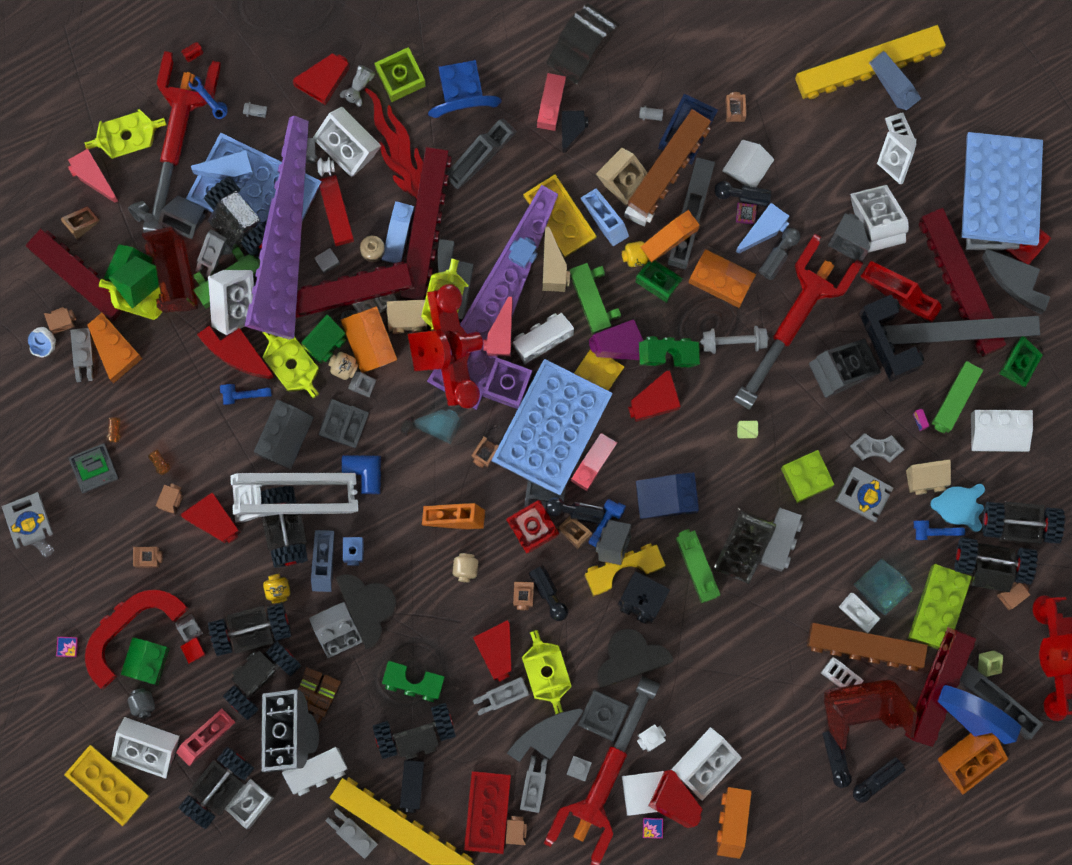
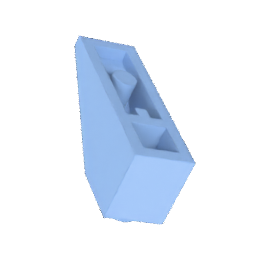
[191,150,254,182]
[581,188,629,246]
[382,201,415,263]
[736,203,789,253]

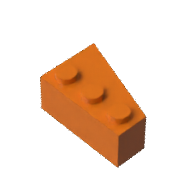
[87,313,142,384]
[717,787,751,859]

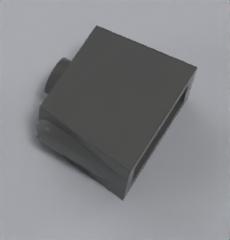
[158,196,205,239]

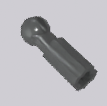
[759,228,800,280]

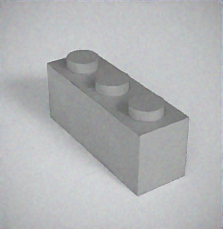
[760,508,803,572]

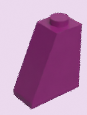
[589,319,644,360]

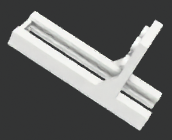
[231,473,358,523]

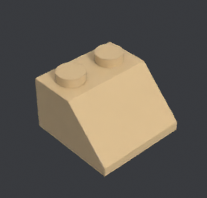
[596,148,647,205]
[387,300,427,334]
[906,460,951,495]

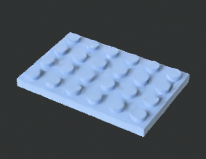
[186,132,322,231]
[962,132,1043,246]
[491,359,613,496]

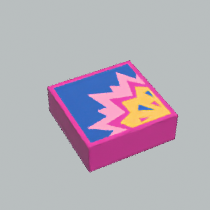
[913,409,929,431]
[56,637,78,657]
[643,818,663,838]

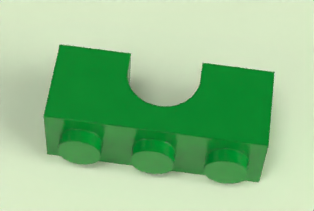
[639,336,700,368]
[382,661,445,702]

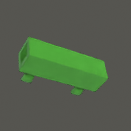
[193,247,261,309]
[569,263,621,335]
[931,361,983,433]
[676,529,720,604]

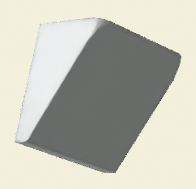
[314,248,340,274]
[348,372,376,397]
[175,614,203,643]

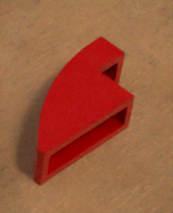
[318,175,354,246]
[861,261,942,323]
[197,326,274,379]

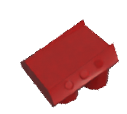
[506,500,560,554]

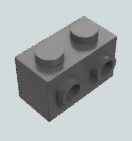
[596,520,631,565]

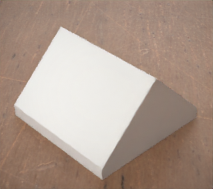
[877,132,917,184]
[722,140,774,188]
[226,779,274,829]

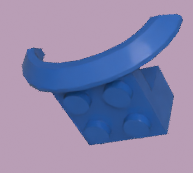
[428,60,502,118]

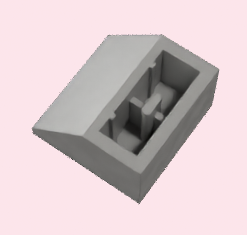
[309,602,363,658]

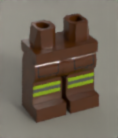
[298,667,342,725]

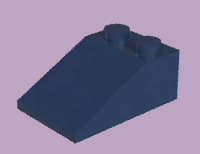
[658,94,718,165]
[636,473,699,519]

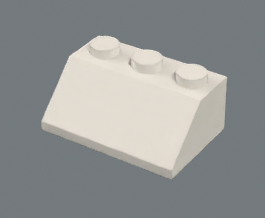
[313,107,381,178]
[208,270,254,335]
[513,313,574,365]
[971,410,1033,452]
[111,717,180,778]
[671,727,741,801]
[282,747,348,796]

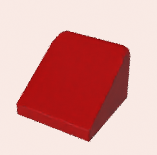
[181,42,204,62]
[180,637,206,664]

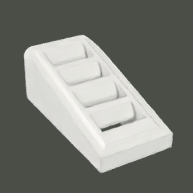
[885,113,917,147]
[821,657,864,696]

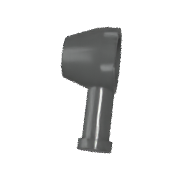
[128,201,153,223]

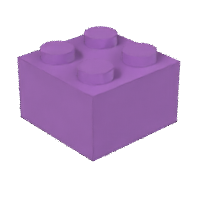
[483,357,532,409]

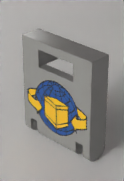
[835,467,893,522]
[1,492,53,549]

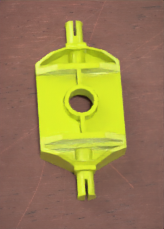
[84,109,166,159]
[421,259,469,330]
[99,279,180,320]
[262,332,319,398]
[522,630,572,714]

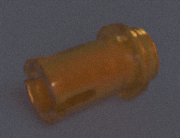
[106,418,121,442]
[148,450,170,475]

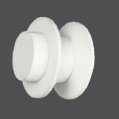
[318,157,335,177]

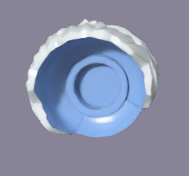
[28,327,56,358]

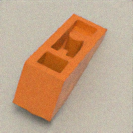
[640,210,700,263]
[422,503,485,529]

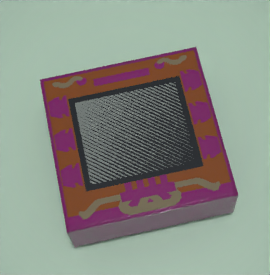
[735,203,757,225]

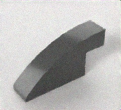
[446,119,517,189]
[438,239,474,322]
[982,249,1050,314]
[507,709,583,763]

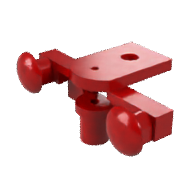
[408,284,483,409]
[1032,595,1072,721]

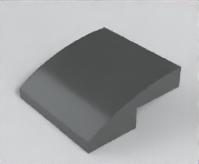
[318,399,369,448]

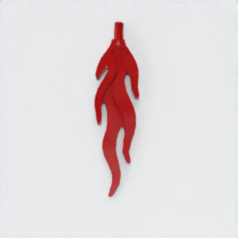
[365,88,423,200]

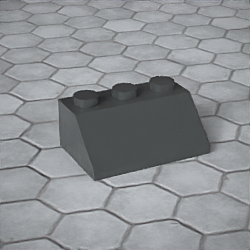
[828,213,870,262]
[254,400,314,470]

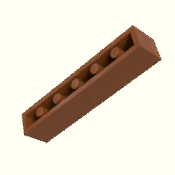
[628,109,711,218]
[807,623,928,672]

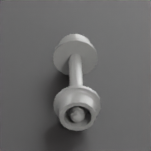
[700,326,770,354]

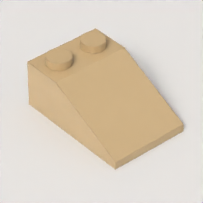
[542,227,570,292]

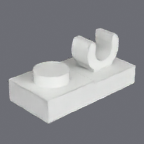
[839,593,880,633]

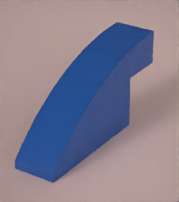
[938,685,1022,744]

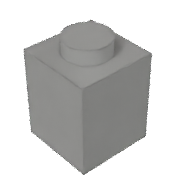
[566,756,592,782]

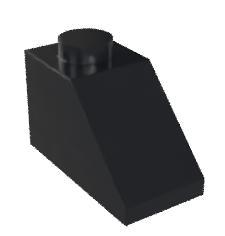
[561,110,588,153]

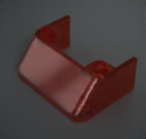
[142,226,198,313]
[824,680,917,750]

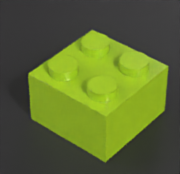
[375,47,426,102]
[781,450,834,503]

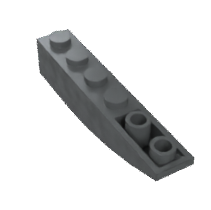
[668,157,715,270]
[960,663,1043,740]

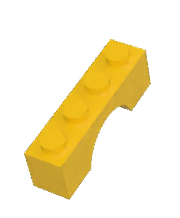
[585,543,665,597]

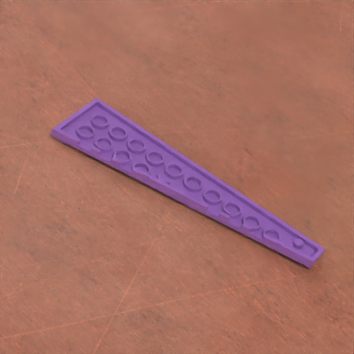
[245,116,309,340]
[427,185,558,410]

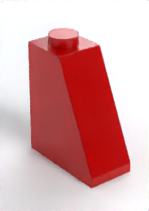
[293,53,350,105]
[628,370,681,422]
[180,493,240,543]
[473,620,511,682]
[648,770,703,828]

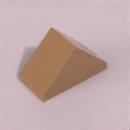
[61,206,100,240]
[558,516,592,549]

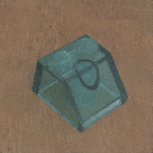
[415,409,460,444]
[854,559,913,616]

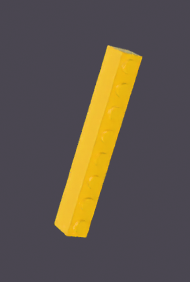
[795,25,946,99]
[330,777,474,865]

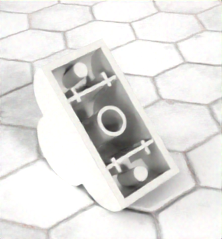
[850,185,909,253]

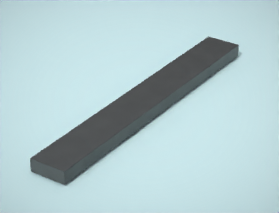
[884,316,1040,345]

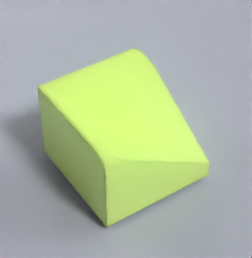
[737,421,758,438]
[978,651,1003,677]

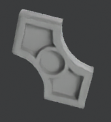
[850,433,905,463]

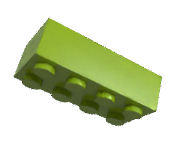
[908,564,972,649]

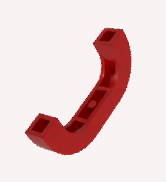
[85,590,189,690]

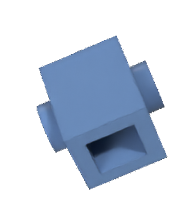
[508,237,538,269]
[343,537,364,566]

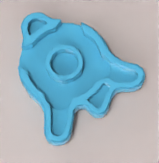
[930,484,985,532]

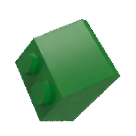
[301,315,347,364]
[121,637,170,686]

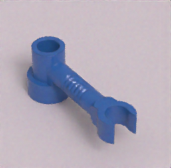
[188,76,228,119]
[220,384,272,405]
[589,499,626,547]
[914,521,965,540]

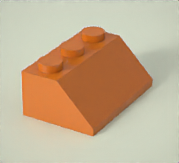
[688,249,756,308]
[341,306,397,373]
[937,733,1008,795]

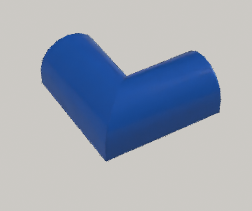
[342,455,381,494]

